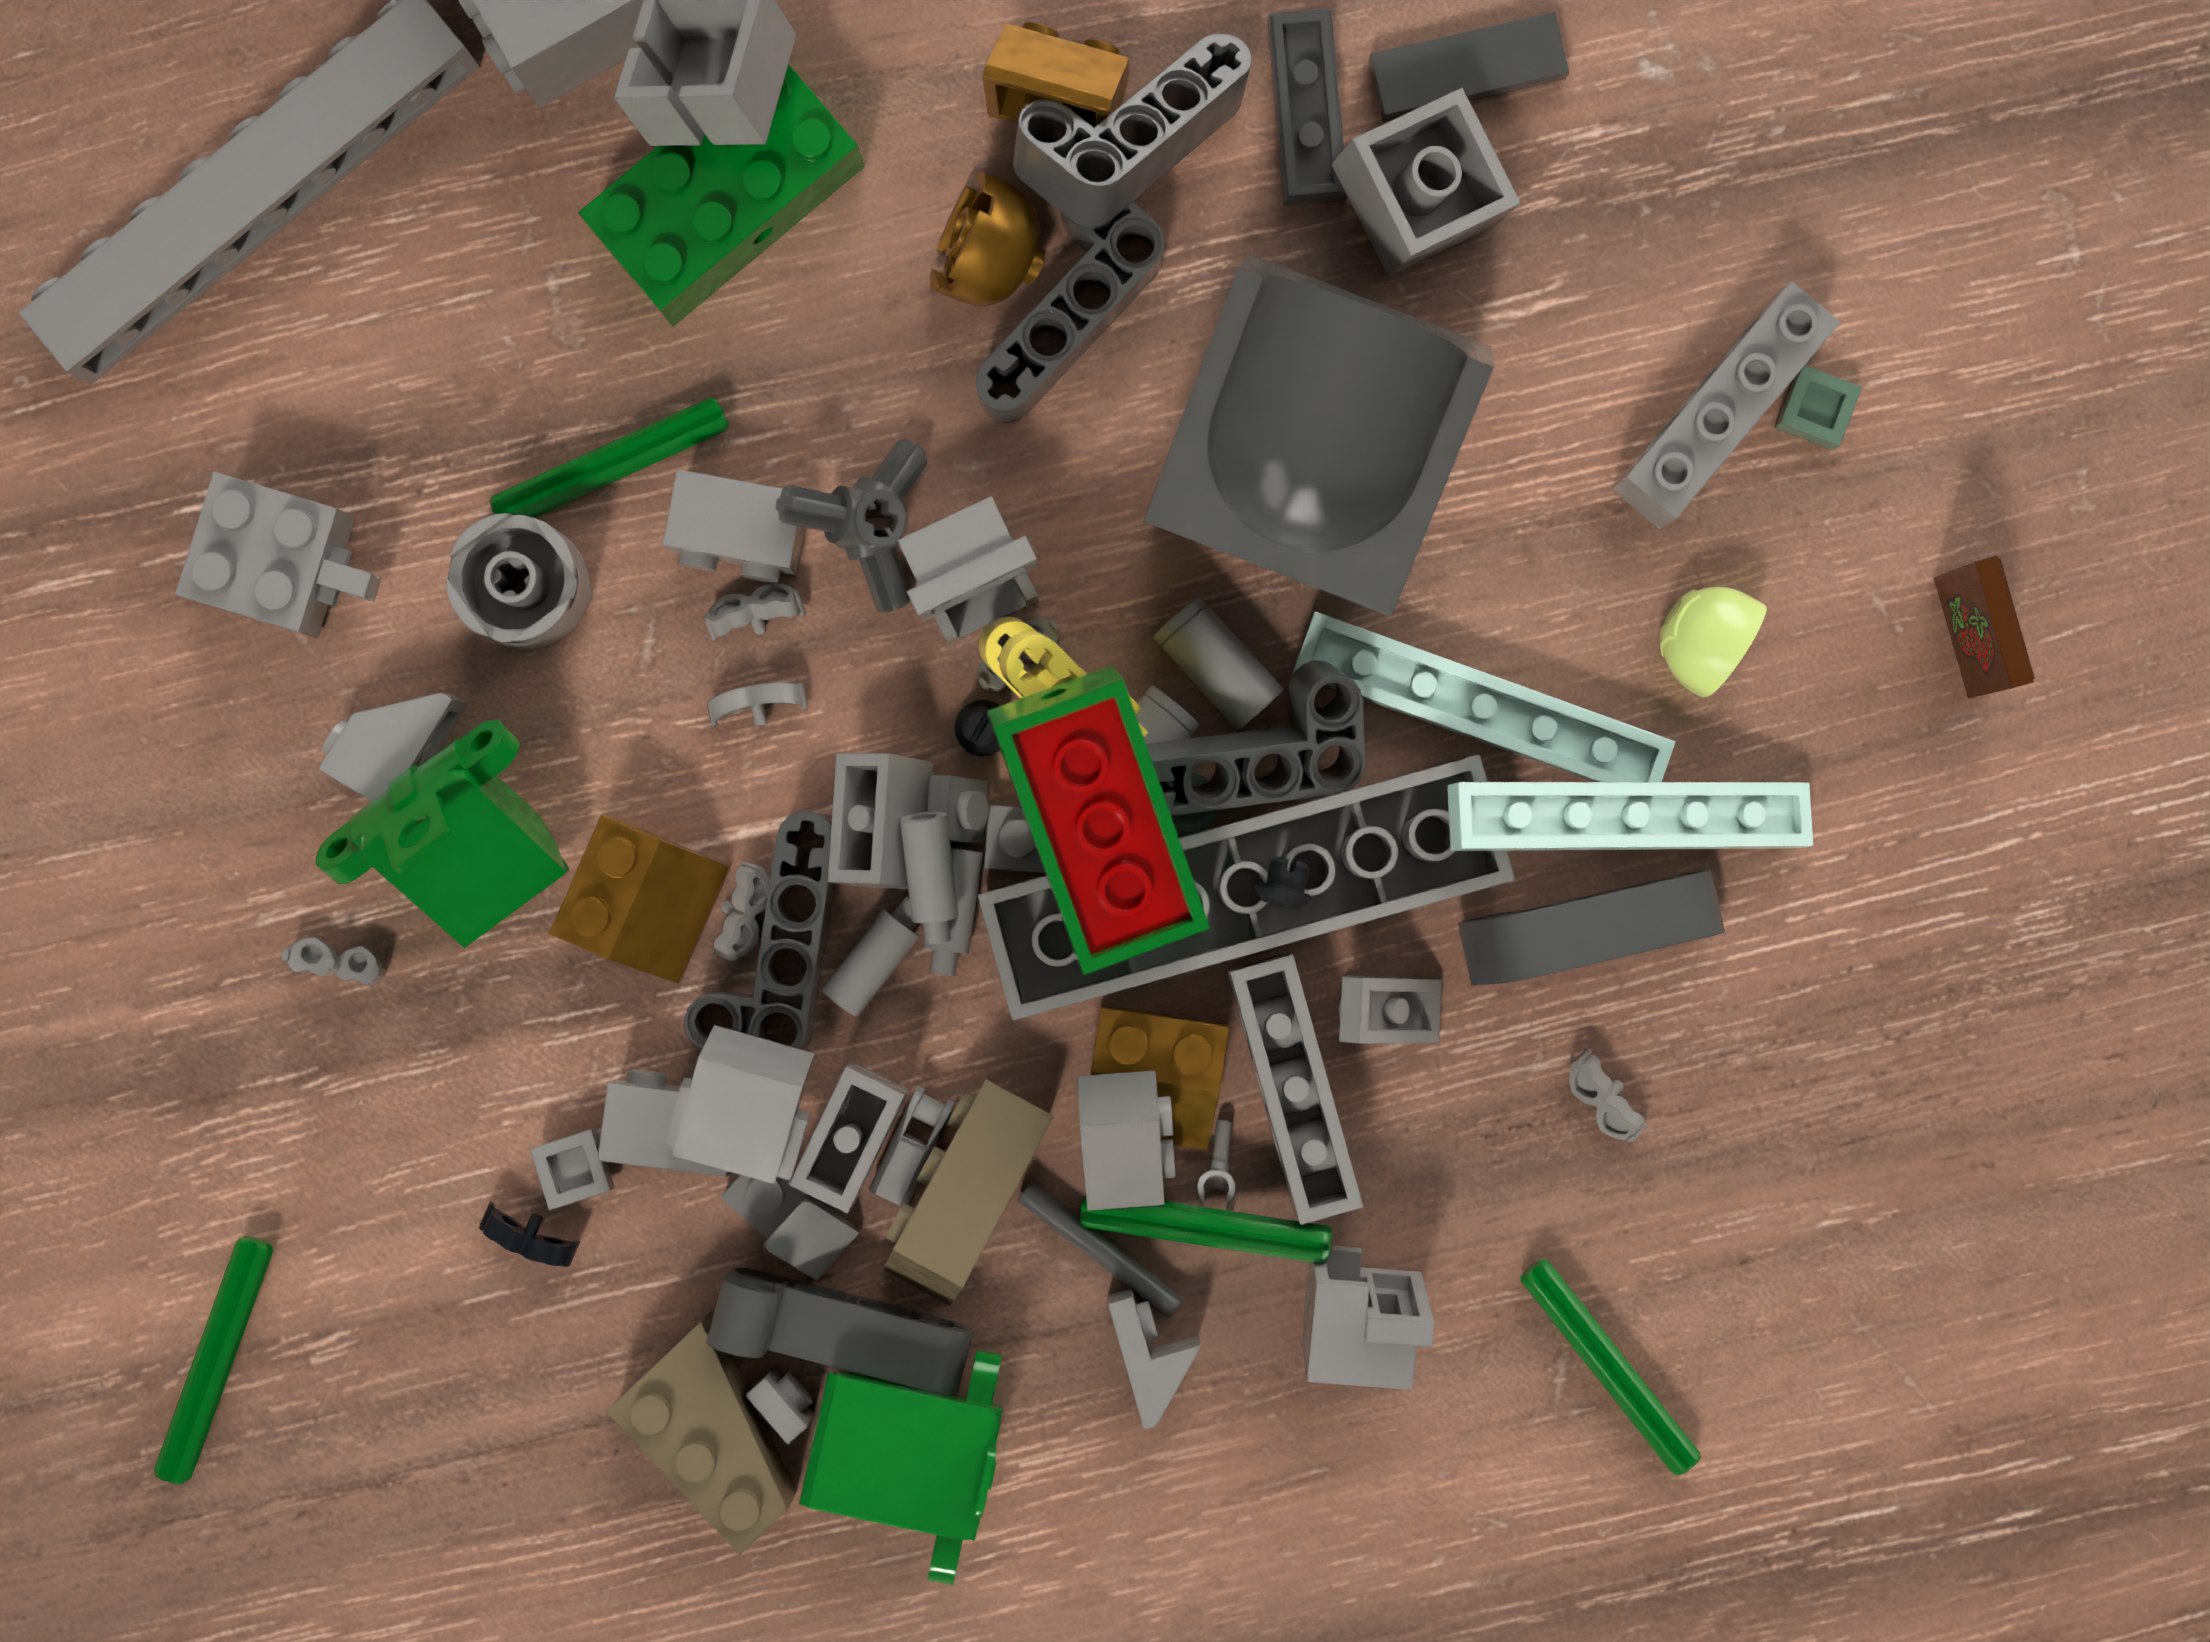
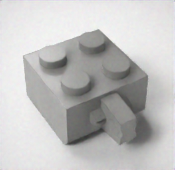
[175,471,382,638]

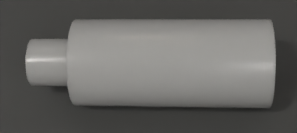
[900,811,959,944]
[923,848,983,976]
[821,896,920,1018]

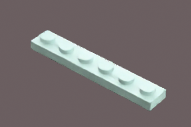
[1292,611,1676,782]
[1448,782,1813,851]

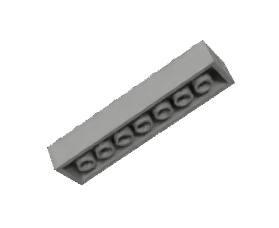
[978,755,1515,1021]

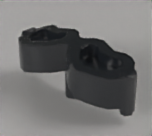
[479,1201,581,1267]

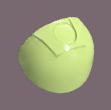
[1659,587,1767,697]

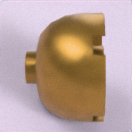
[930,171,1046,306]

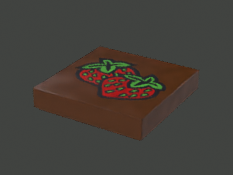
[1934,556,2035,698]

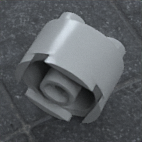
[446,513,592,650]

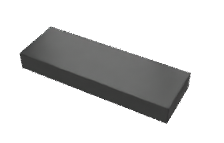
[1267,8,1348,206]
[1369,12,1569,121]

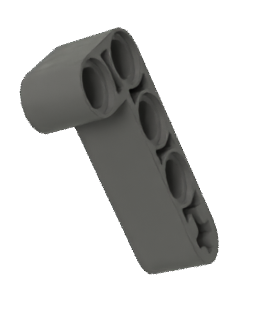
[1013,33,1252,227]
[975,201,1164,423]
[1146,660,1366,816]
[684,811,835,1050]
[1458,869,1725,985]
[706,1267,974,1395]

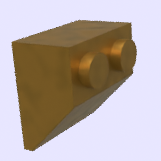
[982,22,1129,128]
[549,815,731,983]
[1090,1004,1230,1150]

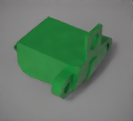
[316,720,569,948]
[799,1349,1003,1586]

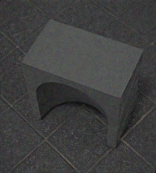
[1144,254,1494,617]

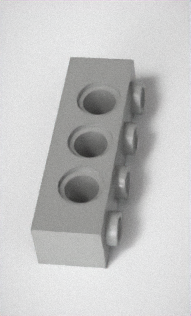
[1612,281,1841,530]
[1227,953,1363,1225]

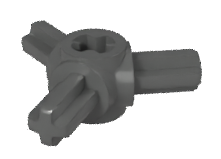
[776,439,927,613]

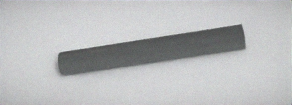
[1017,1180,1183,1318]

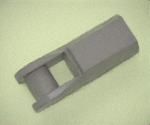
[869,1085,955,1206]

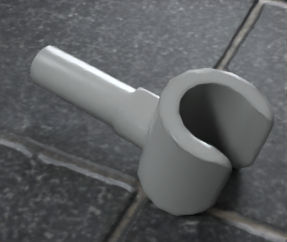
[1197,1120,1236,1211]

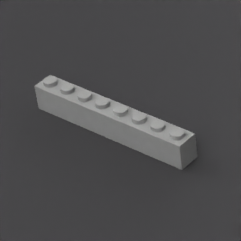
[19,0,480,385]

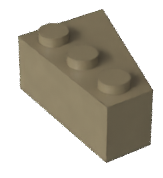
[883,1079,1054,1305]
[606,1309,796,1555]

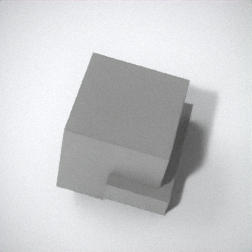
[897,496,1039,644]
[664,1025,815,1184]
[1301,1246,1435,1390]

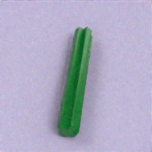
[490,397,729,518]
[1080,1195,1333,1264]
[154,1236,273,1484]
[1520,1259,1701,1476]

